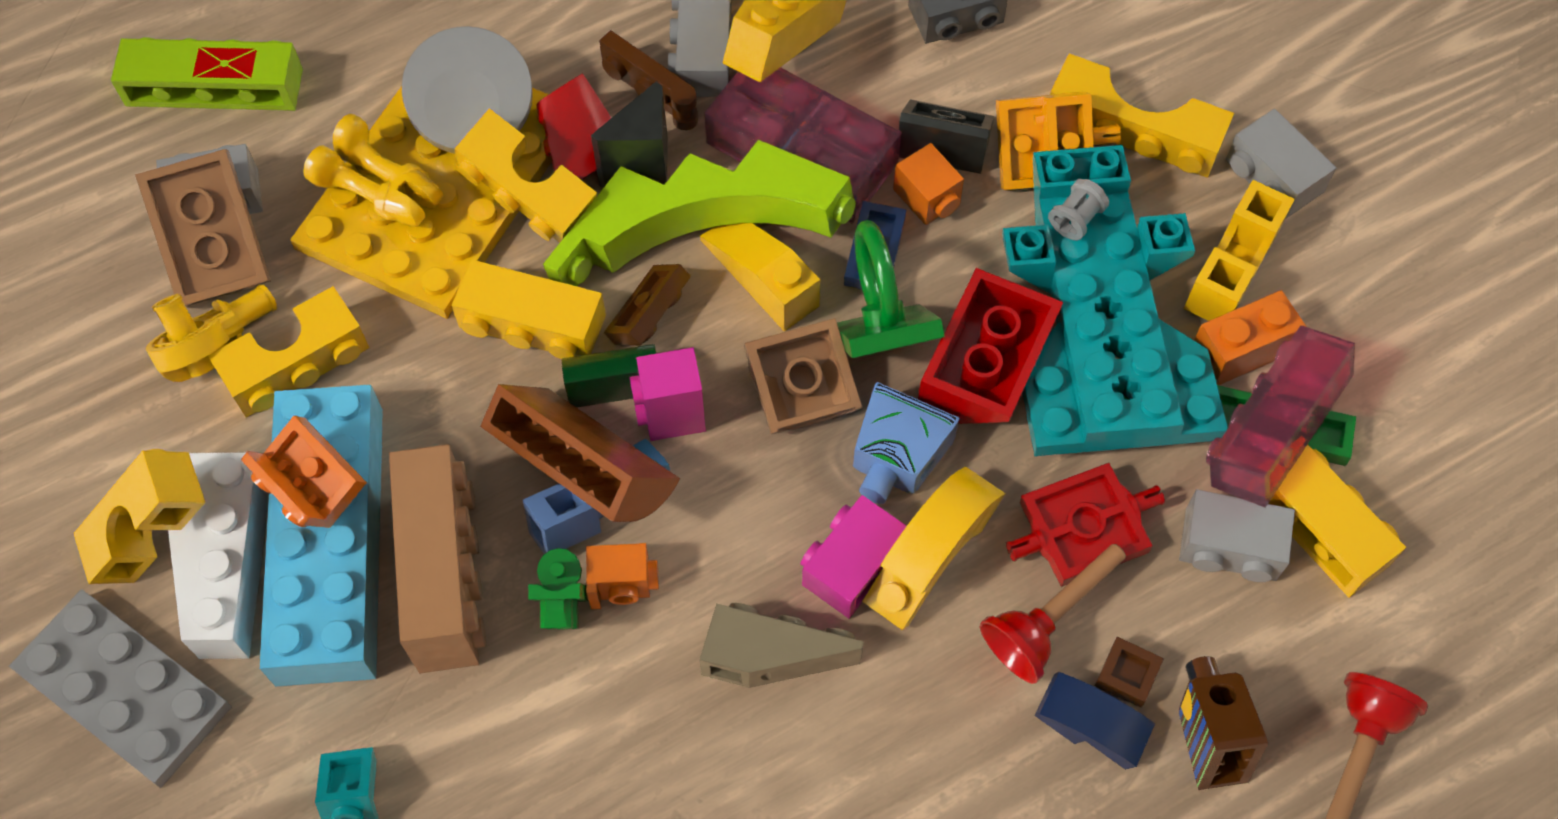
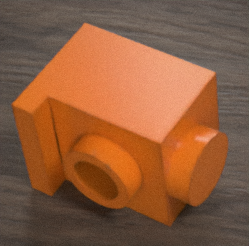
[586,543,659,610]

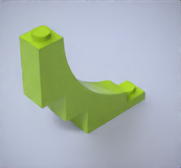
[543,140,855,286]

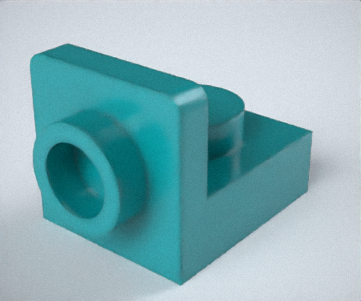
[315,747,379,819]

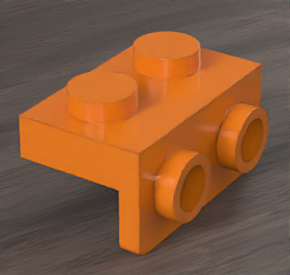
[241,416,367,528]

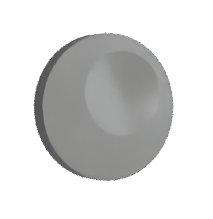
[402,26,533,154]

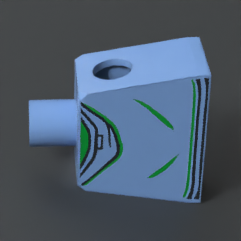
[853,382,959,504]

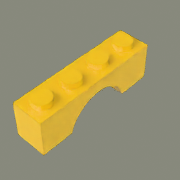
[1050,53,1234,178]

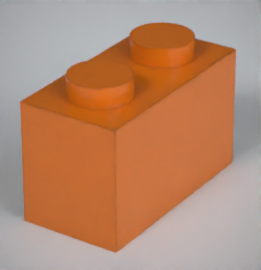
[1194,290,1307,385]

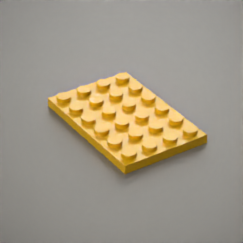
[290,86,552,319]

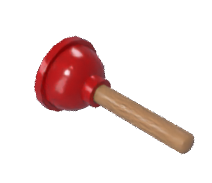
[979,544,1126,684]
[1325,672,1429,819]

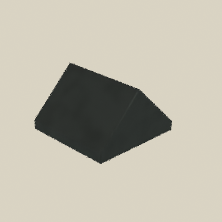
[591,81,668,188]
[896,99,994,174]

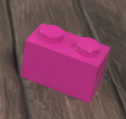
[630,347,706,441]
[800,495,907,619]

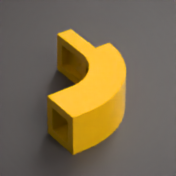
[862,467,1006,630]

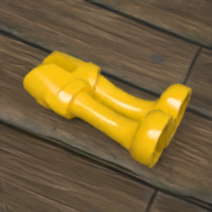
[303,114,443,227]

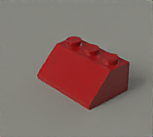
[918,268,1063,424]

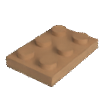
[135,149,271,306]

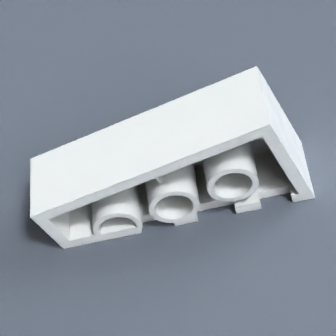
[168,452,269,659]

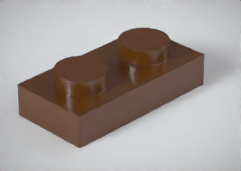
[604,264,691,346]

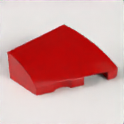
[536,73,612,180]

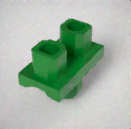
[528,548,589,629]

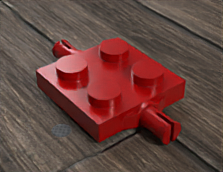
[1006,462,1165,587]

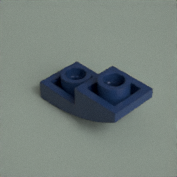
[1034,672,1155,770]

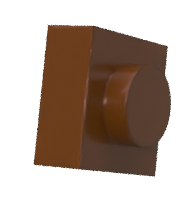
[1094,637,1164,708]

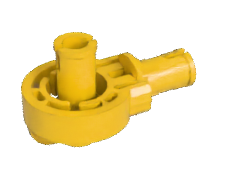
[145,284,277,382]

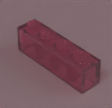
[1206,325,1355,508]

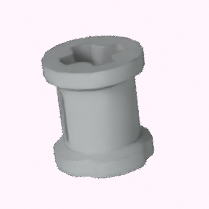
[1048,179,1109,241]

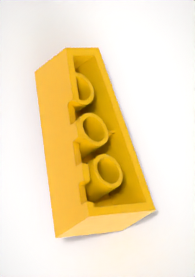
[723,0,847,82]

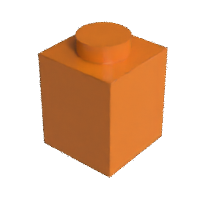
[893,143,964,225]

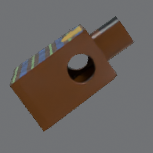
[1179,656,1268,790]

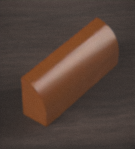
[480,384,680,522]

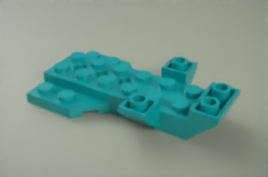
[1002,145,1229,457]

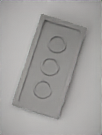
[9,589,232,788]

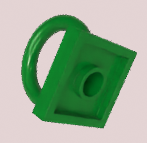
[837,220,945,358]

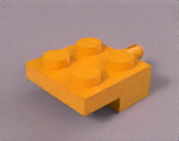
[996,91,1121,190]

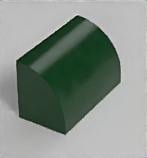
[562,344,656,408]

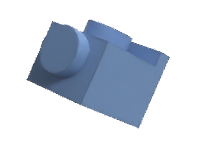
[523,484,604,554]

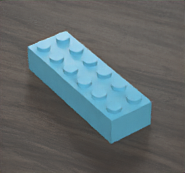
[259,384,383,687]

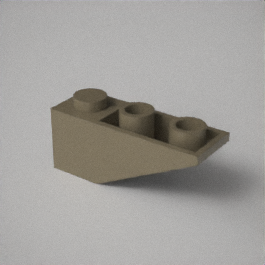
[700,603,864,688]

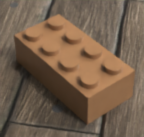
[389,444,486,674]

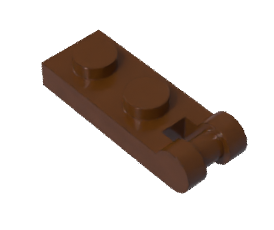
[599,30,698,131]

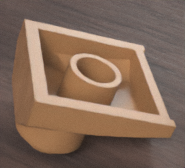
[744,318,862,434]

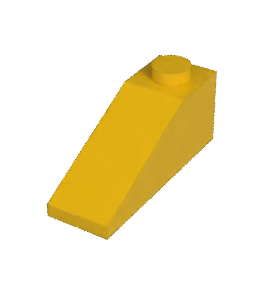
[700,223,820,332]

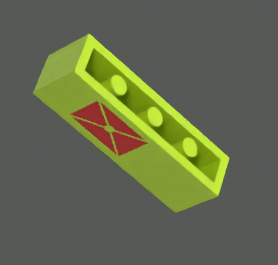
[111,37,303,111]

